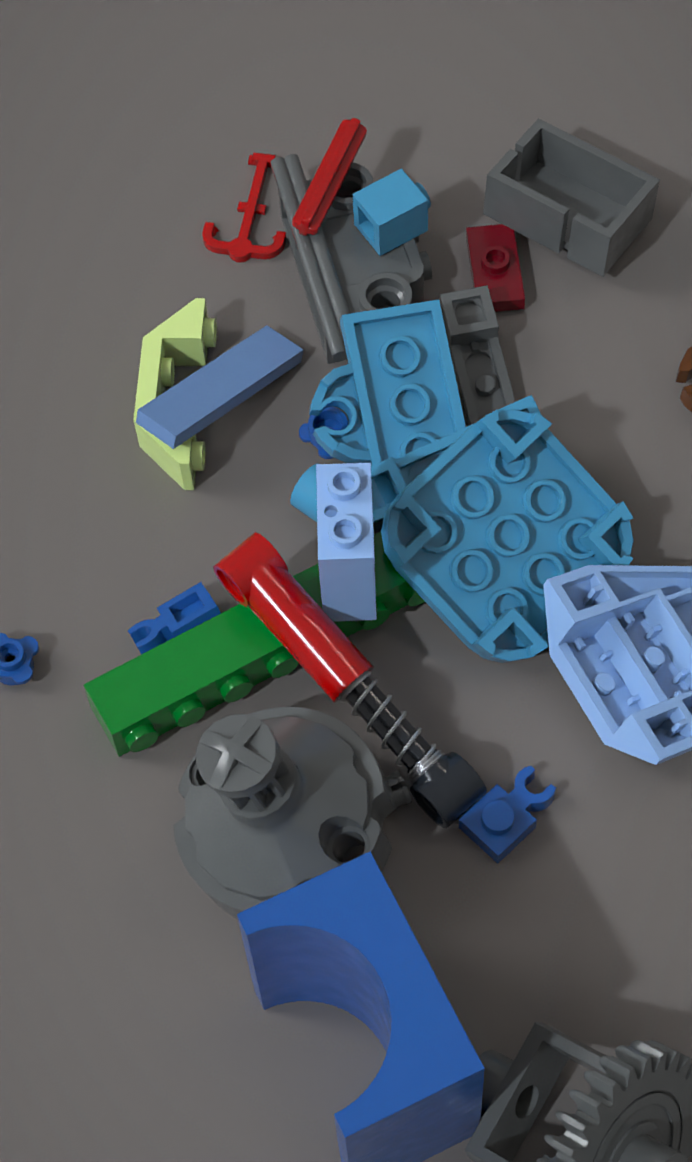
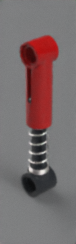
[213,532,487,828]

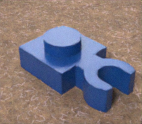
[128,582,221,654]
[459,765,556,864]

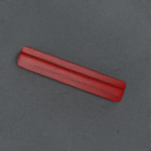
[292,117,367,236]

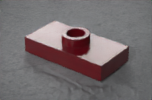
[466,224,525,312]

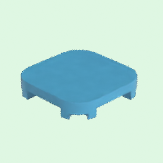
[381,409,634,663]

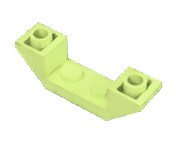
[134,298,217,490]

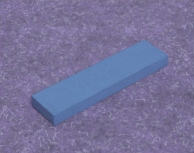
[136,325,303,449]

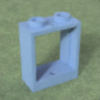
[316,463,377,621]

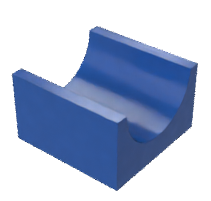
[237,852,485,1162]

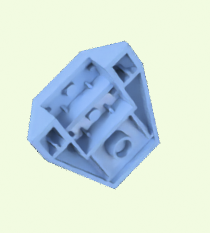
[543,565,692,765]

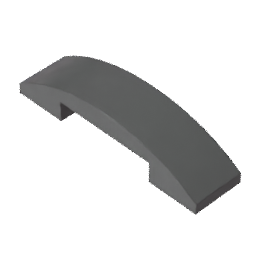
[440,285,516,426]

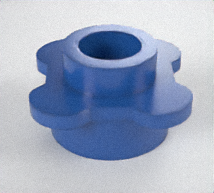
[299,407,349,459]
[0,633,39,685]

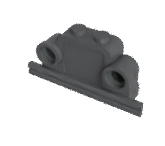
[271,154,432,364]

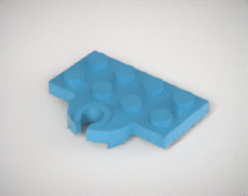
[309,299,466,466]

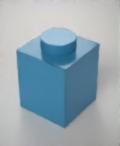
[353,168,431,256]

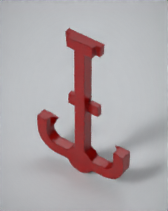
[202,152,287,263]

